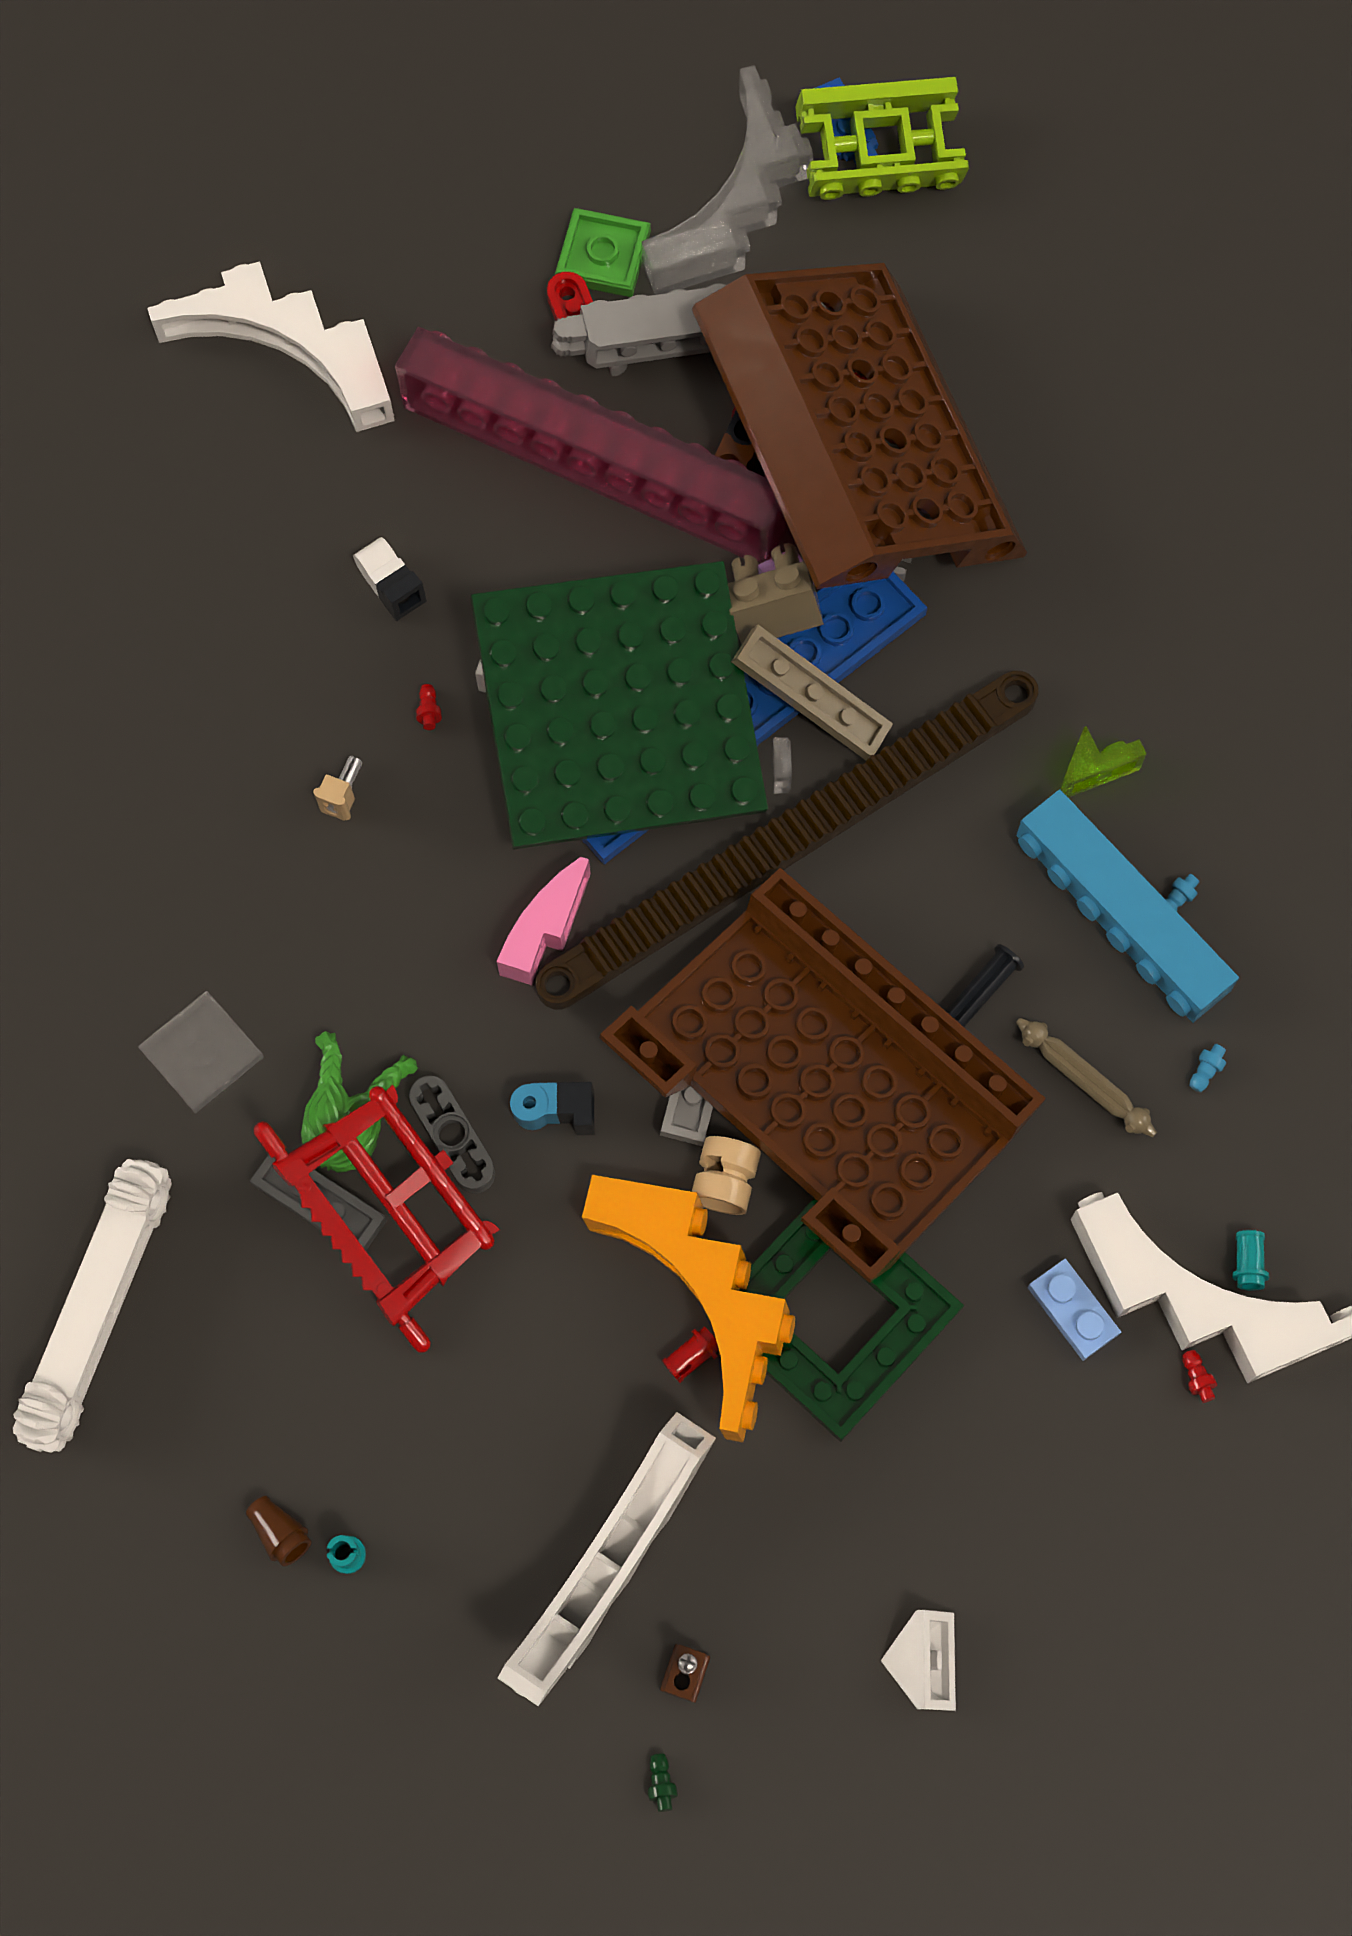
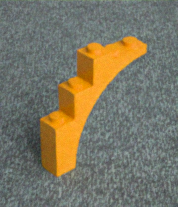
[582,1175,795,1442]

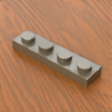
[731,624,893,761]

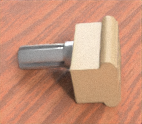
[313,756,362,821]

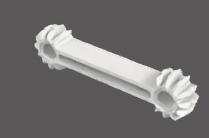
[13,1159,172,1453]

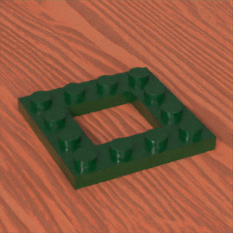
[706,1198,964,1442]

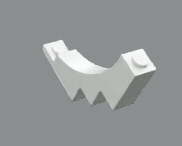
[1070,1192,1352,1383]

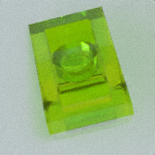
[1060,726,1146,797]

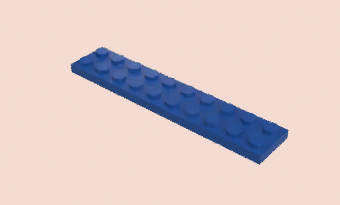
[582,572,928,865]

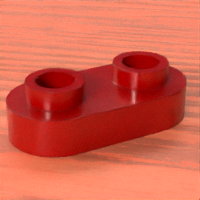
[547,272,593,321]

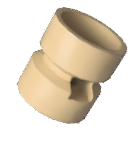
[692,1136,761,1215]

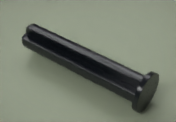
[946,944,1024,1027]

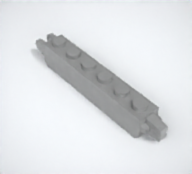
[551,284,835,369]

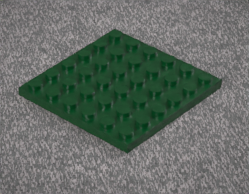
[470,561,768,850]

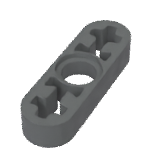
[409,1076,495,1194]

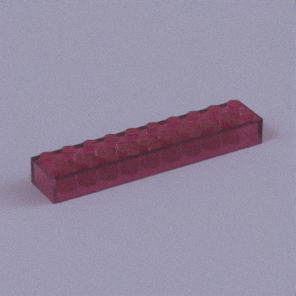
[395,326,788,565]

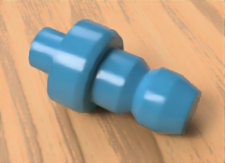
[1165,874,1200,911]
[1189,1044,1227,1093]

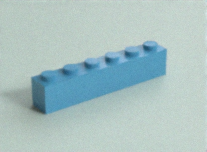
[1016,789,1239,1023]

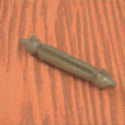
[1016,1018,1157,1137]

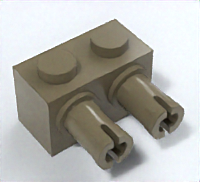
[728,543,824,644]

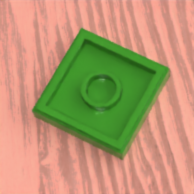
[555,208,651,297]

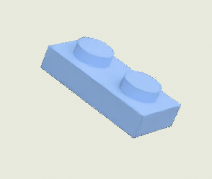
[1027,1258,1121,1361]

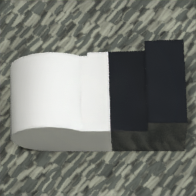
[353,537,427,622]

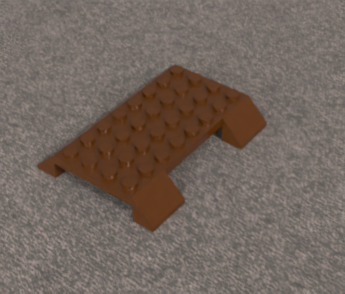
[599,868,1046,1283]

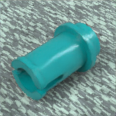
[1232,1230,1270,1291]
[327,1535,366,1574]

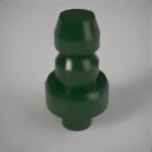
[648,1754,678,1812]

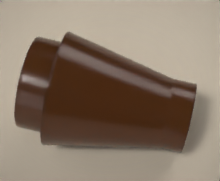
[246,1496,311,1567]

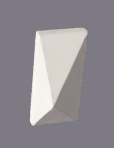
[881,1610,956,1711]

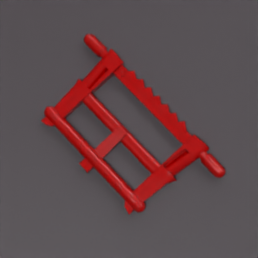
[253,1084,500,1353]

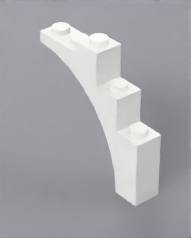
[147,261,395,432]
[498,1412,716,1706]

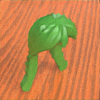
[301,1031,418,1173]

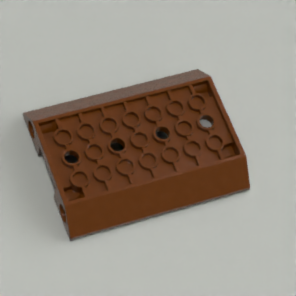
[692,263,1027,589]

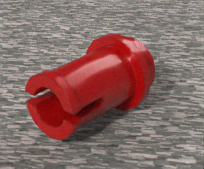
[661,1326,719,1383]

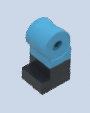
[510,1082,595,1135]

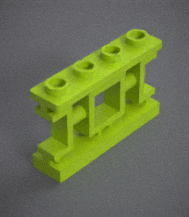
[795,77,969,200]

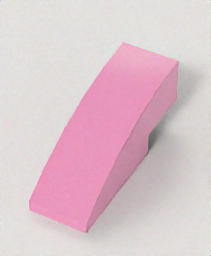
[497,857,591,986]

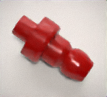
[416,684,442,730]
[1182,1350,1217,1403]

